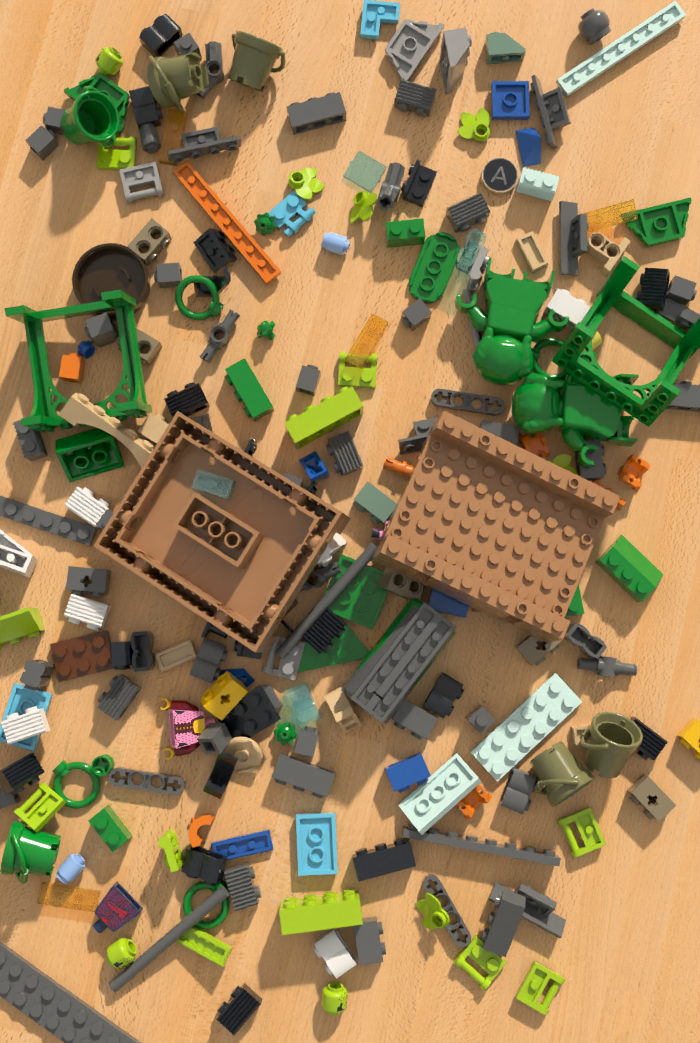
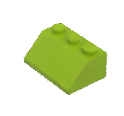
[0,607,45,649]

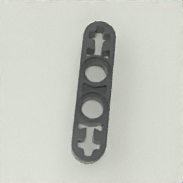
[431,389,504,416]
[108,767,185,795]
[423,874,471,947]

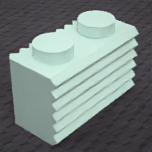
[516,167,559,201]

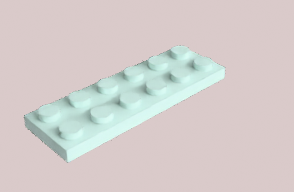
[470,673,582,782]

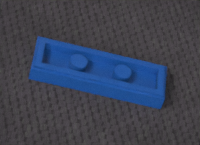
[211,829,274,860]

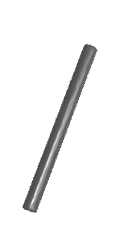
[275,542,377,660]
[109,886,229,992]

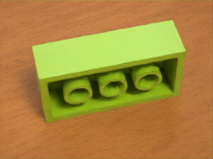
[284,386,364,450]
[279,889,363,935]

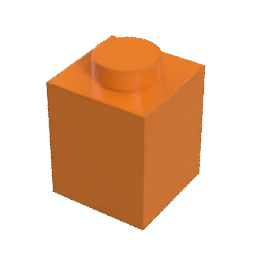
[59,353,85,383]

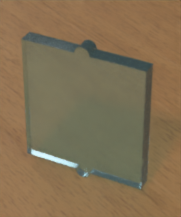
[343,151,387,193]

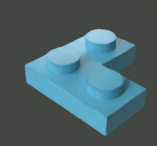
[360,0,400,40]

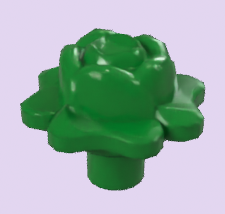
[254,212,276,236]
[257,320,276,340]
[274,722,297,746]

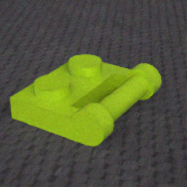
[97,136,137,170]
[338,352,377,388]
[13,782,66,833]
[557,807,606,858]
[158,830,184,873]
[453,934,507,991]
[515,961,566,1015]

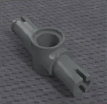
[199,309,240,363]
[299,562,342,592]
[577,656,637,677]

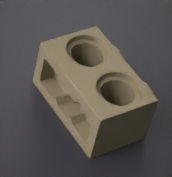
[127,218,172,266]
[115,328,162,365]
[378,567,425,600]

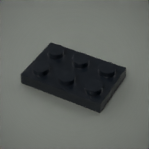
[217,685,281,739]

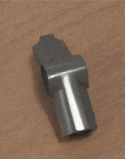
[197,41,225,98]
[377,162,405,211]

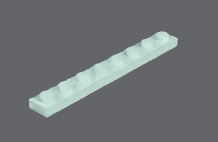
[556,1,686,97]

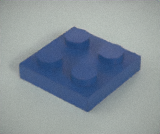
[491,81,530,120]

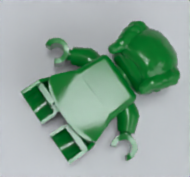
[455,258,569,386]
[512,352,639,468]

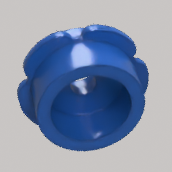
[78,340,95,359]

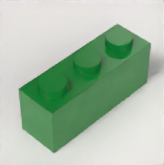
[224,358,274,422]

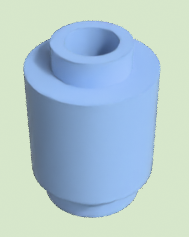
[321,232,350,255]
[56,853,86,884]

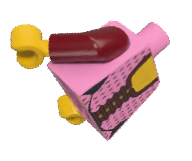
[160,698,215,760]

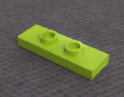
[176,919,233,967]

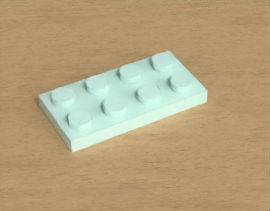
[398,753,482,834]

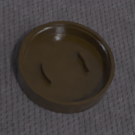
[72,243,150,321]

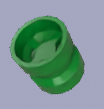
[91,754,115,776]

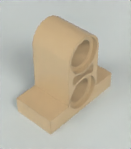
[587,232,631,277]
[324,687,362,734]

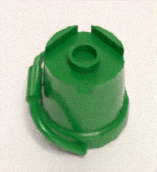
[60,86,120,147]
[0,821,61,884]

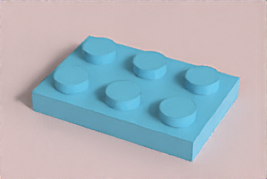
[0,683,53,751]
[296,812,338,876]

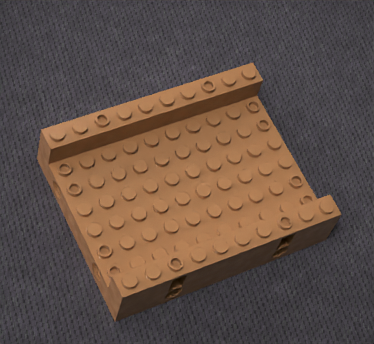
[372,410,620,643]
[94,411,351,653]

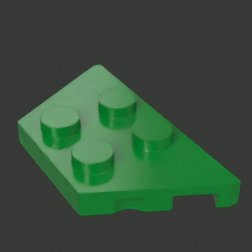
[64,73,130,135]
[620,197,692,247]
[298,623,369,672]

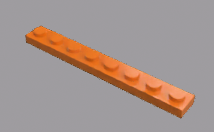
[173,160,281,285]

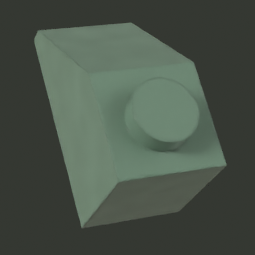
[485,32,526,64]

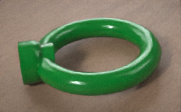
[175,275,224,320]
[531,338,569,380]
[52,760,101,809]
[183,880,230,929]

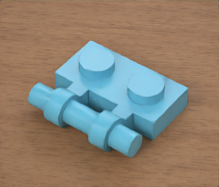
[269,190,315,237]

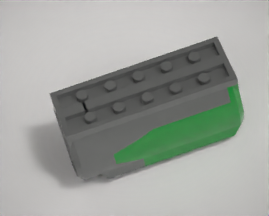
[341,598,456,725]

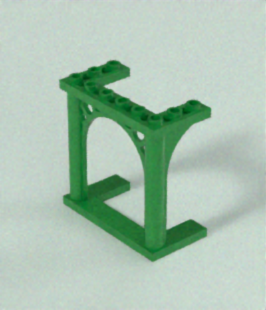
[551,256,700,427]
[5,290,152,432]

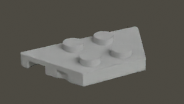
[385,19,444,81]

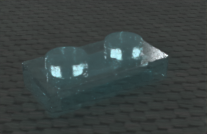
[191,469,236,500]

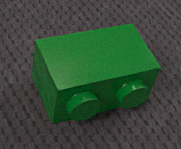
[385,218,425,248]
[88,805,133,852]

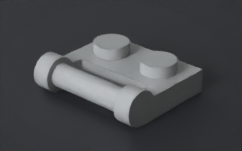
[119,161,164,204]
[467,246,490,292]
[262,635,305,680]

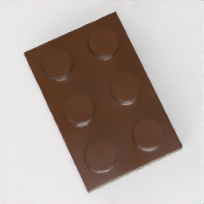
[50,630,115,682]

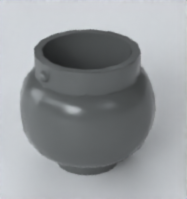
[578,8,611,45]

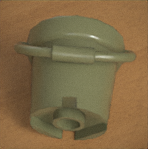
[228,31,286,92]
[147,52,209,113]
[580,712,643,779]
[530,741,595,807]

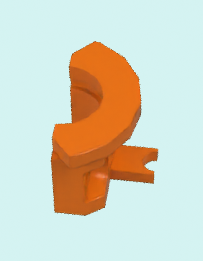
[518,433,550,459]
[617,454,650,492]
[456,784,492,820]
[188,813,215,848]

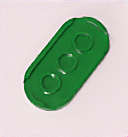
[408,232,460,304]

